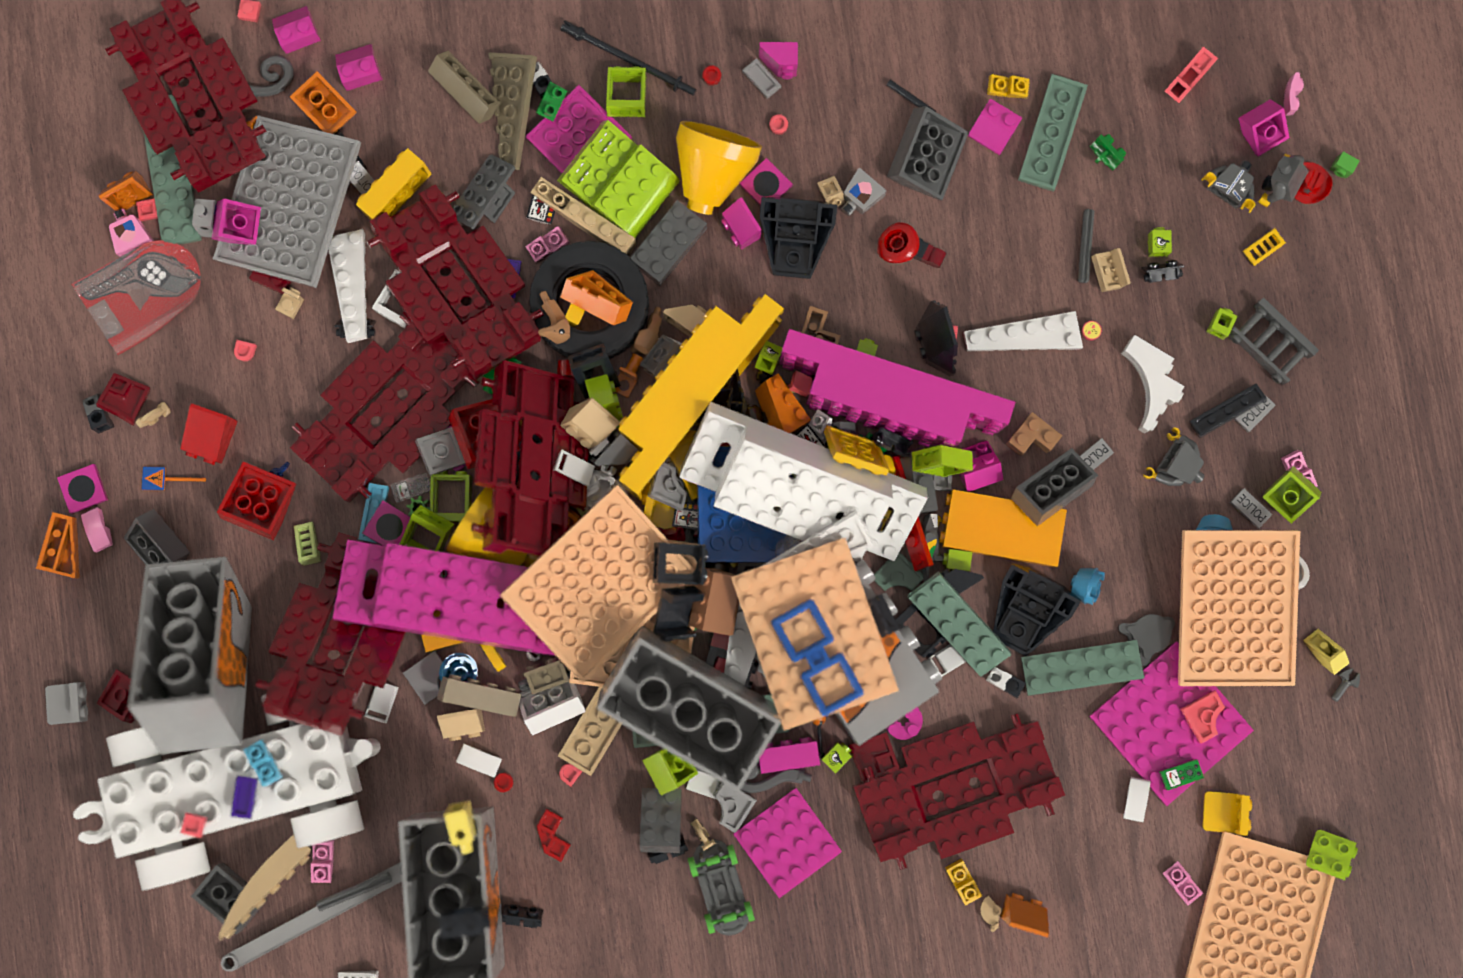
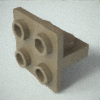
[523,657,570,695]

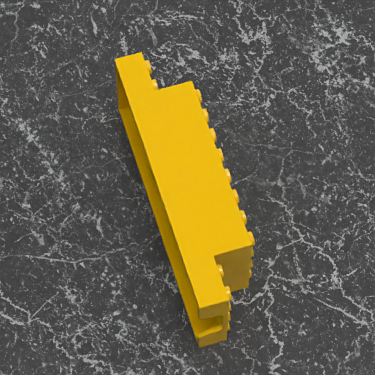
[619,294,784,502]

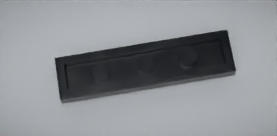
[1189,383,1267,438]

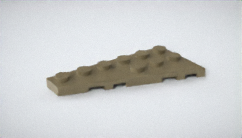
[488,52,537,170]

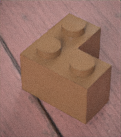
[801,306,840,345]
[1005,412,1062,456]

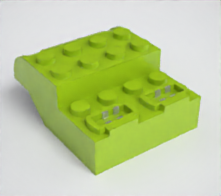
[557,120,680,239]

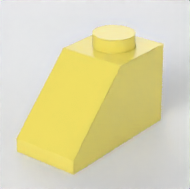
[1303,629,1349,675]

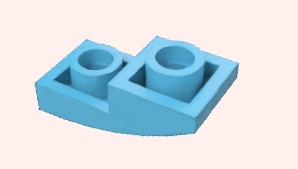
[243,740,283,787]

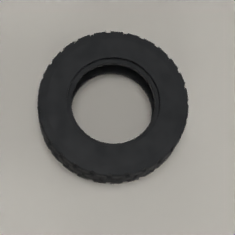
[529,241,649,359]

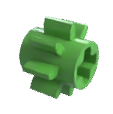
[406,496,430,516]

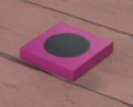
[740,158,793,206]
[57,464,108,514]
[362,500,411,546]

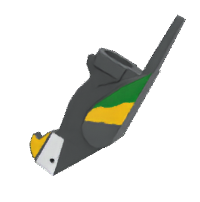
[922,514,943,582]

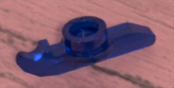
[270,461,290,478]

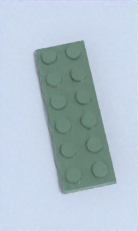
[1018,74,1088,192]
[908,572,1012,677]
[1021,640,1144,696]

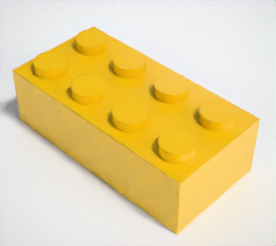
[356,148,432,220]

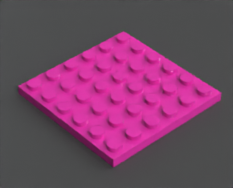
[1089,641,1254,806]

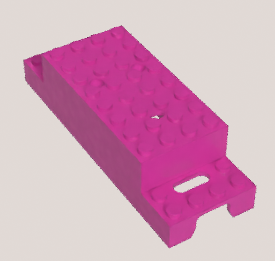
[779,329,1015,448]
[333,540,557,657]

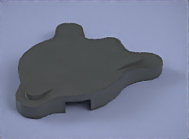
[1118,614,1175,666]

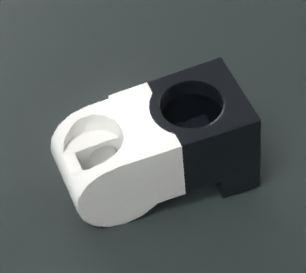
[533,62,552,100]
[986,667,1026,699]

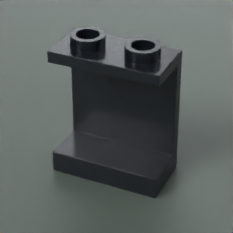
[653,586,705,642]

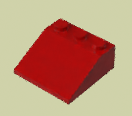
[448,399,522,469]
[217,462,297,541]

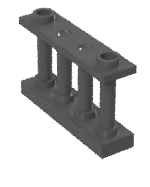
[1229,297,1319,385]

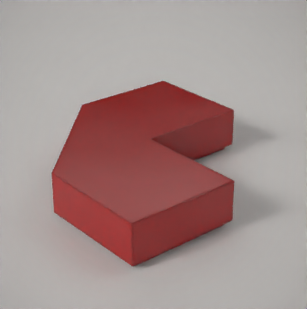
[536,808,571,862]

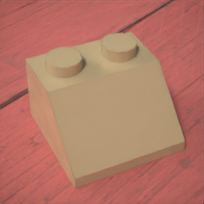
[663,305,707,338]
[560,398,620,449]
[437,709,485,741]

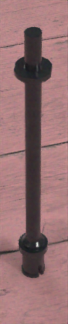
[560,20,697,96]

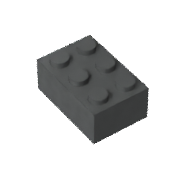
[640,788,682,853]
[191,863,268,934]

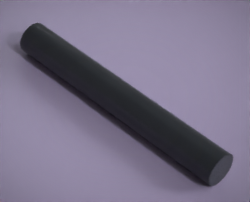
[886,79,936,112]

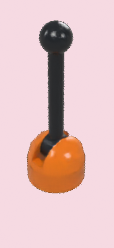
[812,716,826,759]

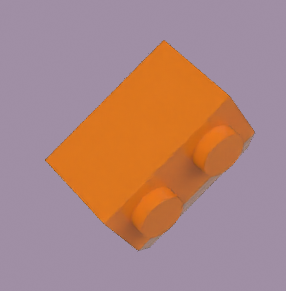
[290,71,357,134]
[99,171,153,211]
[1000,893,1049,937]

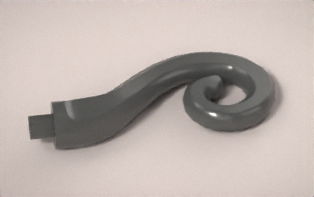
[250,55,294,97]
[740,761,812,793]

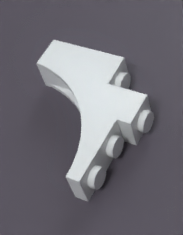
[1121,335,1185,434]

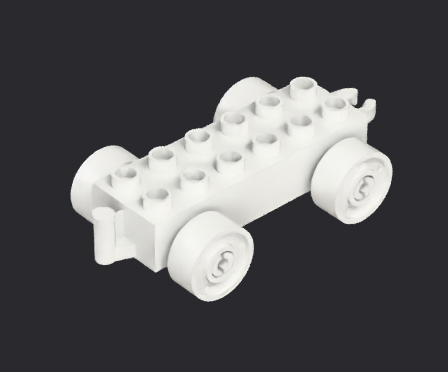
[73,694,380,890]

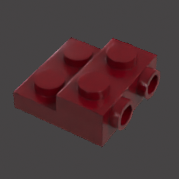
[97,669,137,724]

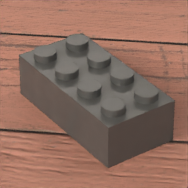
[631,200,707,287]
[1011,448,1098,526]

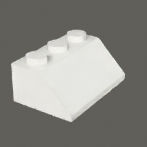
[519,673,586,735]

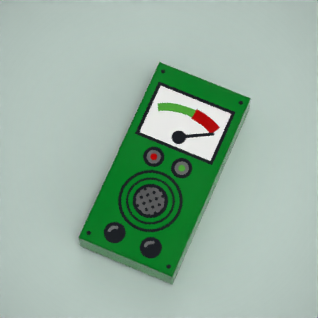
[1159,759,1204,791]

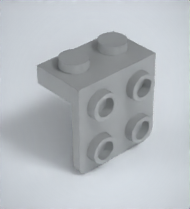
[45,682,88,725]

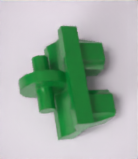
[536,82,567,122]
[1090,134,1126,171]

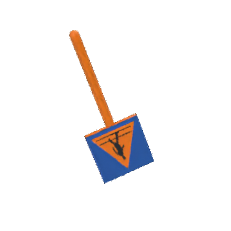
[142,467,206,490]

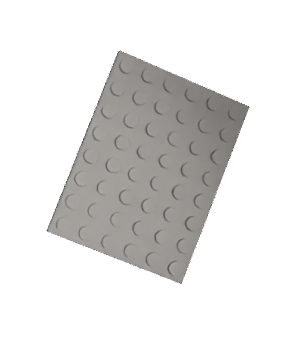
[213,116,361,288]

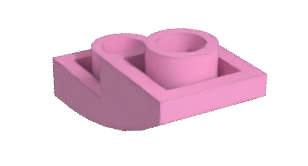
[1284,72,1304,116]
[525,226,570,263]
[1281,450,1318,487]
[81,507,113,553]
[311,840,334,883]
[1162,861,1203,906]

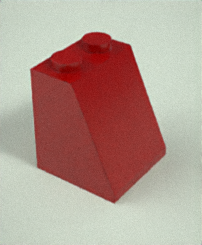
[180,403,238,465]

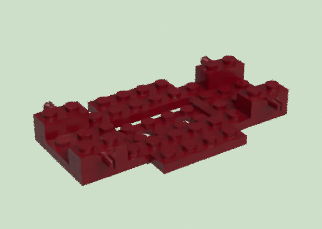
[105,0,267,193]
[367,184,544,380]
[290,312,480,503]
[471,360,589,559]
[256,532,406,736]
[852,713,1066,870]

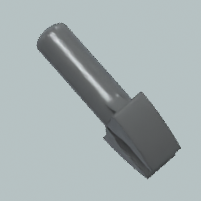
[1331,668,1360,702]

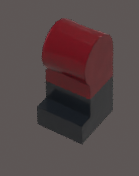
[914,238,946,268]

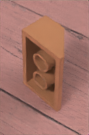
[689,568,739,636]

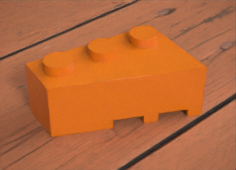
[560,270,633,326]
[755,373,811,434]
[36,512,80,579]

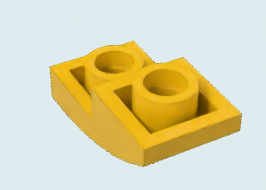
[987,74,1029,98]
[945,858,982,906]

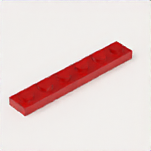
[892,456,934,571]

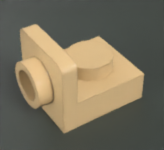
[817,176,845,207]
[275,287,304,319]

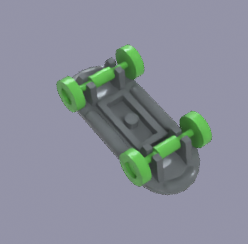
[688,839,755,936]

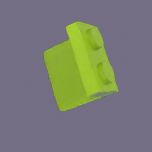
[1306,830,1358,880]

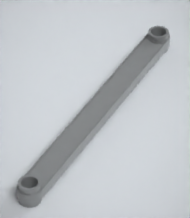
[221,862,402,972]

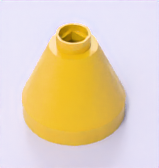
[676,121,762,215]
[446,487,538,567]

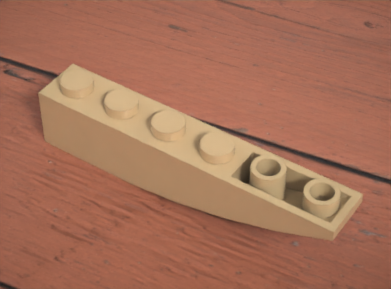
[531,177,637,256]
[218,834,311,941]

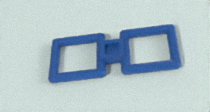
[771,599,864,716]

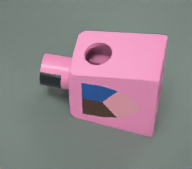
[109,209,155,258]

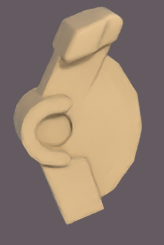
[136,402,171,428]
[691,819,715,850]
[980,895,1001,932]

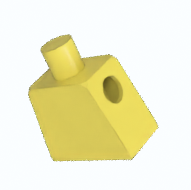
[445,801,476,854]

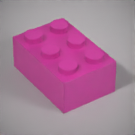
[759,737,820,774]

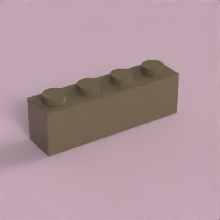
[428,51,500,124]
[437,674,522,717]

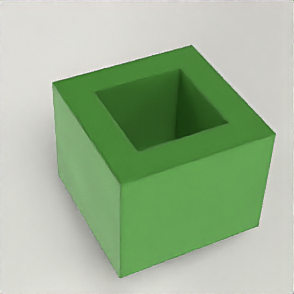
[1330,151,1360,178]

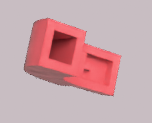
[1165,47,1218,103]

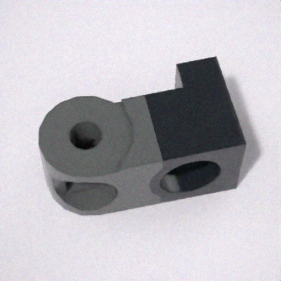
[83,393,115,434]

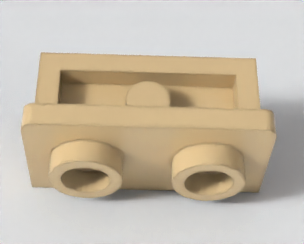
[1091,248,1130,292]

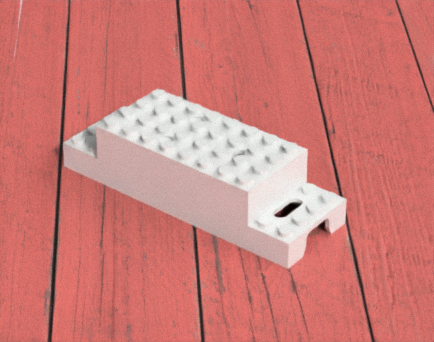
[679,402,928,562]

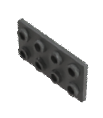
[453,154,516,229]

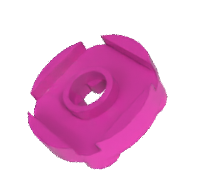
[886,707,923,740]

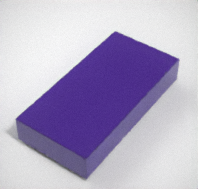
[230,775,259,819]

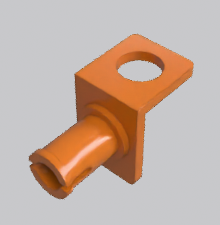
[615,353,643,398]

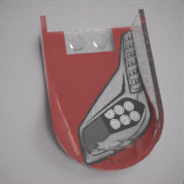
[71,240,201,355]

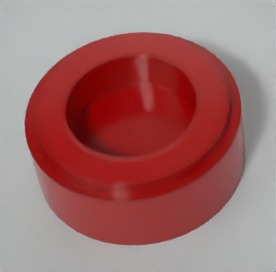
[703,65,721,86]
[494,772,514,792]

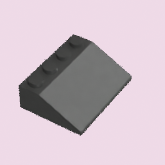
[887,106,969,201]

